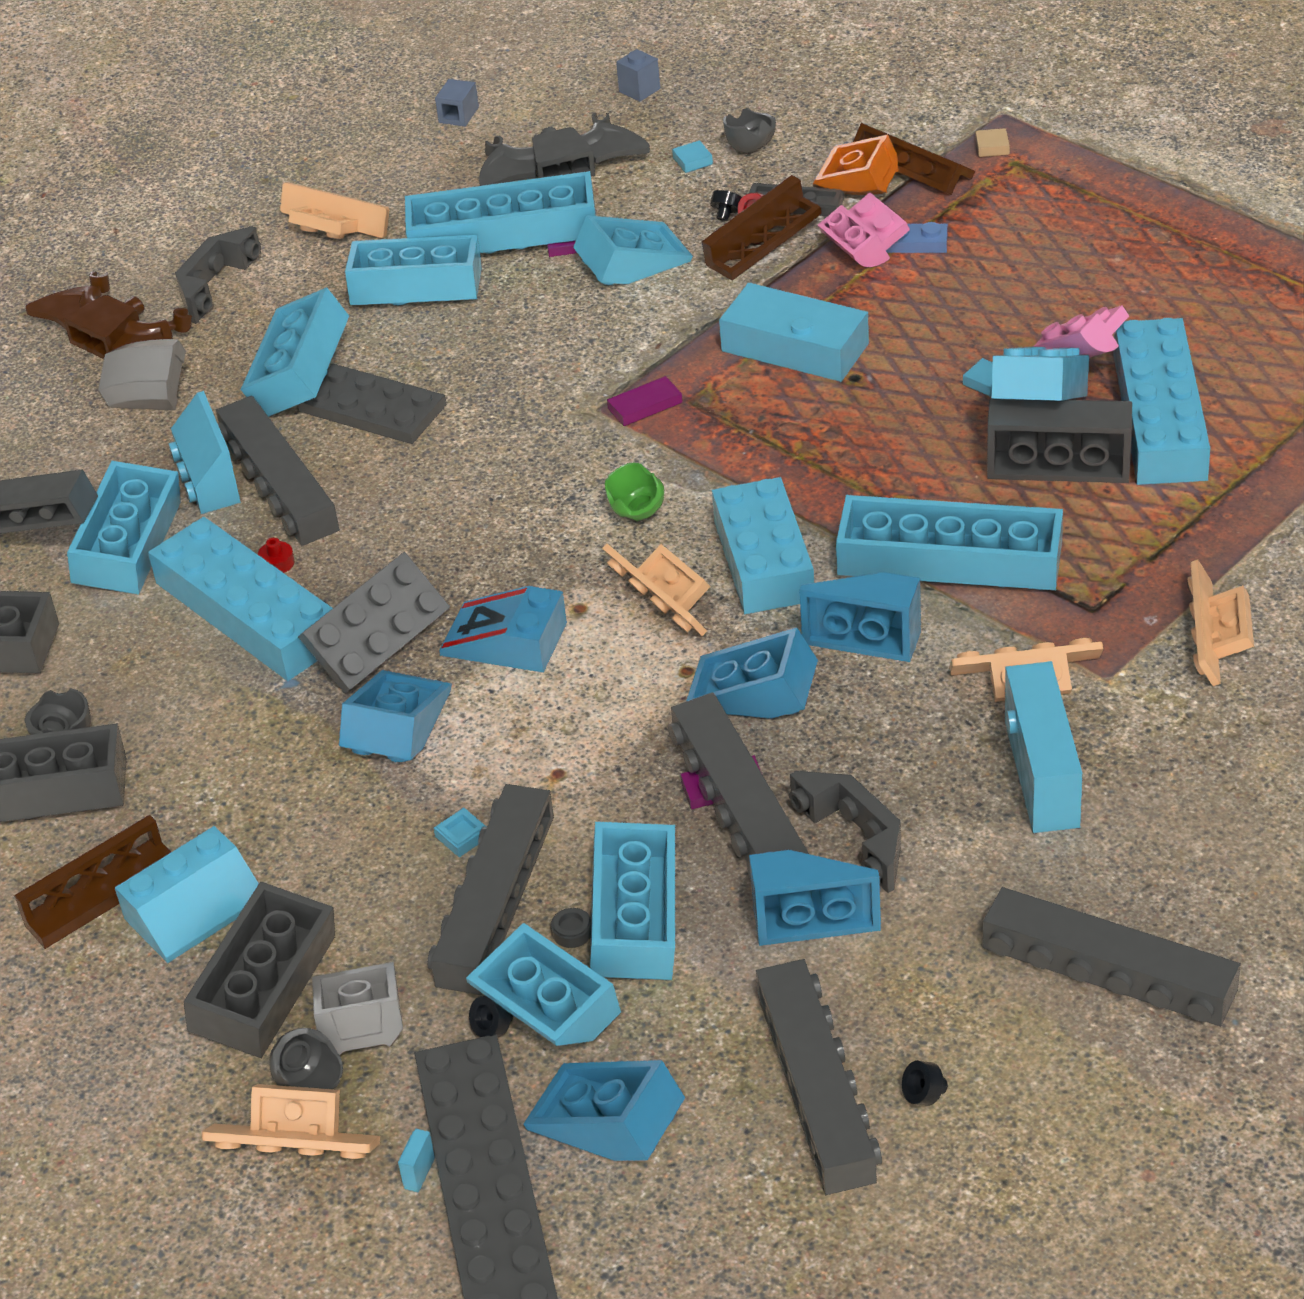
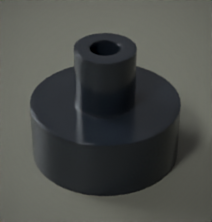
[710,190,742,221]
[469,996,513,1037]
[901,1060,948,1106]

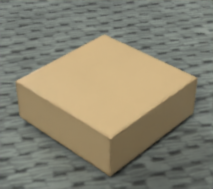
[975,128,1010,157]

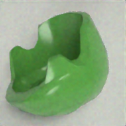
[605,462,665,521]

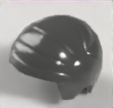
[723,108,776,154]
[24,688,91,735]
[269,1028,343,1089]

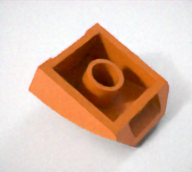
[813,134,898,195]

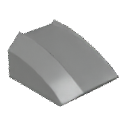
[98,339,186,410]
[312,962,403,1055]

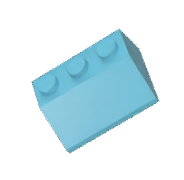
[168,391,241,514]
[115,826,259,963]
[466,923,621,1046]

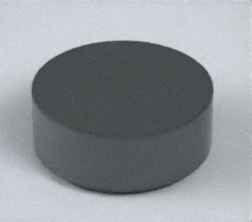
[551,908,591,948]

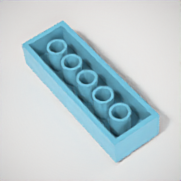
[405,171,596,254]
[1113,318,1211,485]
[836,495,1063,590]
[148,517,333,681]

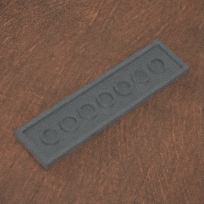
[414,1034,558,1299]

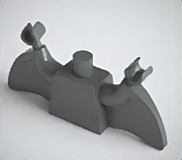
[479,113,650,186]

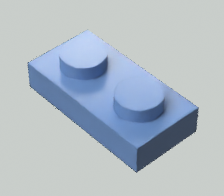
[886,222,948,253]

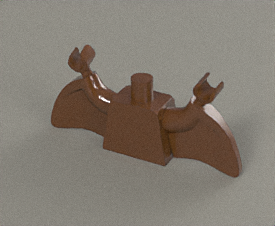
[25,271,192,359]

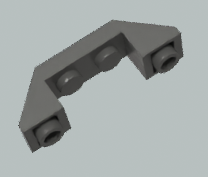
[175,226,261,324]
[789,771,901,893]

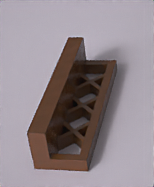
[853,123,975,195]
[702,175,822,281]
[14,815,171,949]

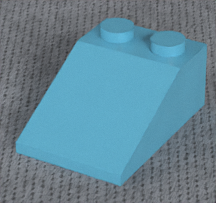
[573,215,693,285]

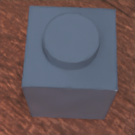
[616,49,660,102]
[435,79,479,127]

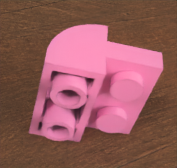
[818,193,910,267]
[1033,305,1129,358]

